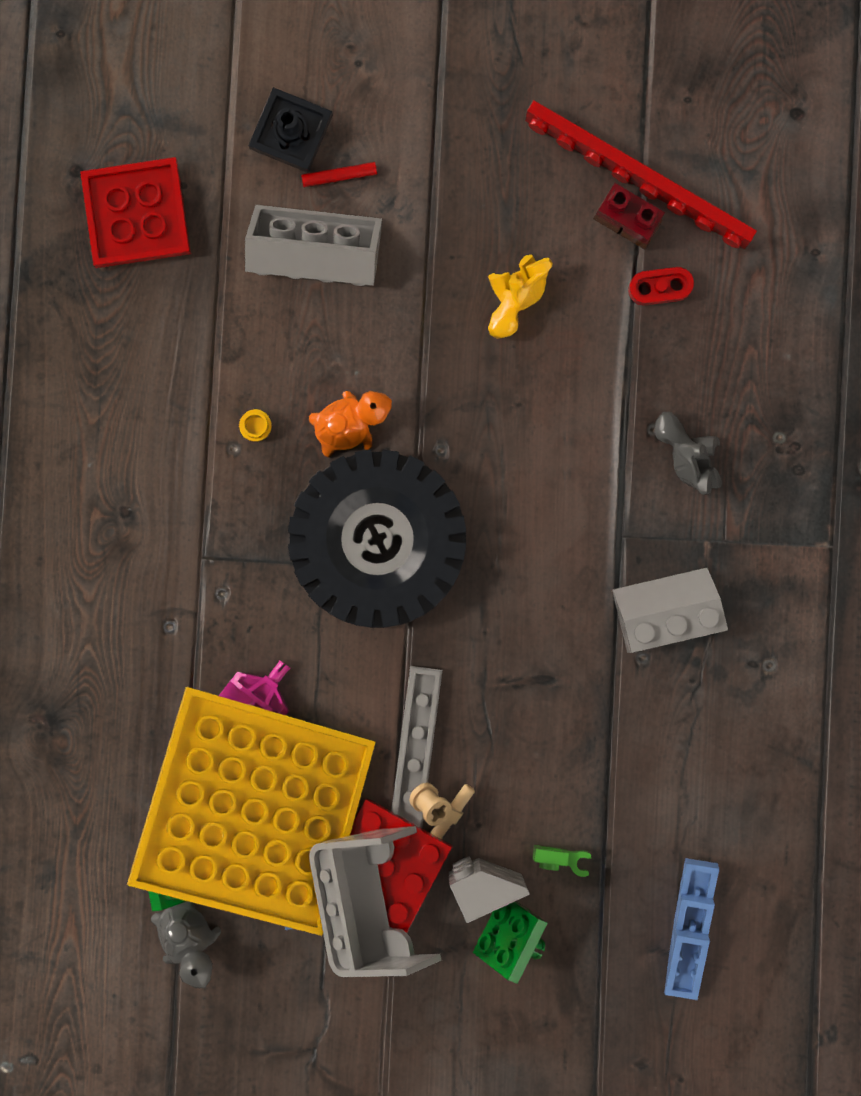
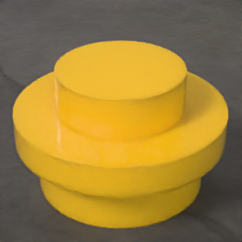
[239,409,272,442]

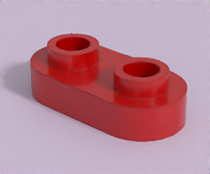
[628,267,694,306]

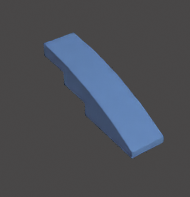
[664,858,719,1000]

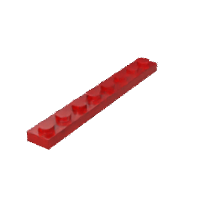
[525,100,757,249]

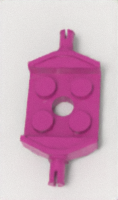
[219,660,291,715]

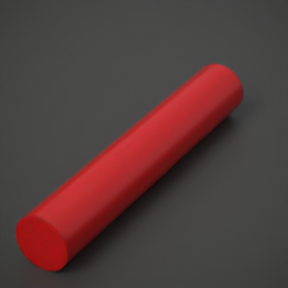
[301,162,377,187]

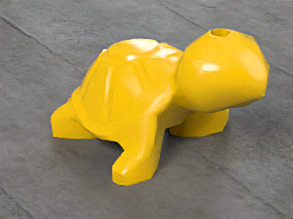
[488,255,553,339]

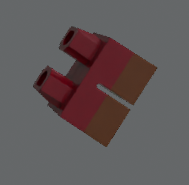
[593,183,665,250]

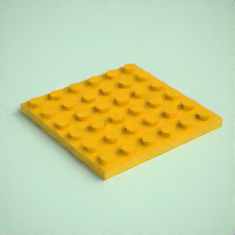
[127,687,376,936]

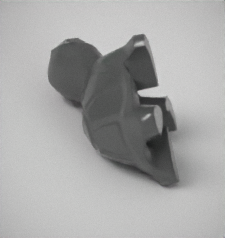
[654,411,722,495]
[151,901,221,988]

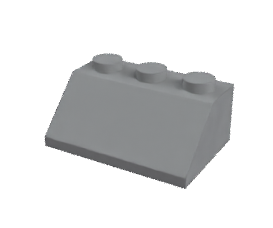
[612,568,728,653]
[449,856,530,923]

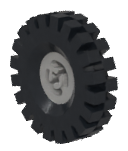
[288,449,466,628]

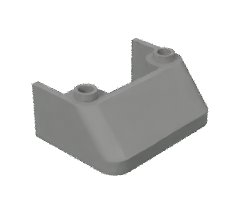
[309,826,442,977]

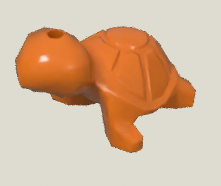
[309,391,392,458]

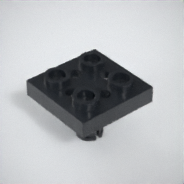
[248,87,333,173]

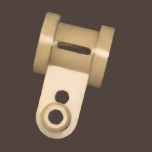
[409,783,475,839]

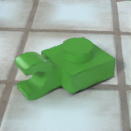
[533,845,591,877]

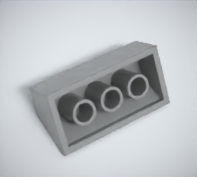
[245,205,382,286]

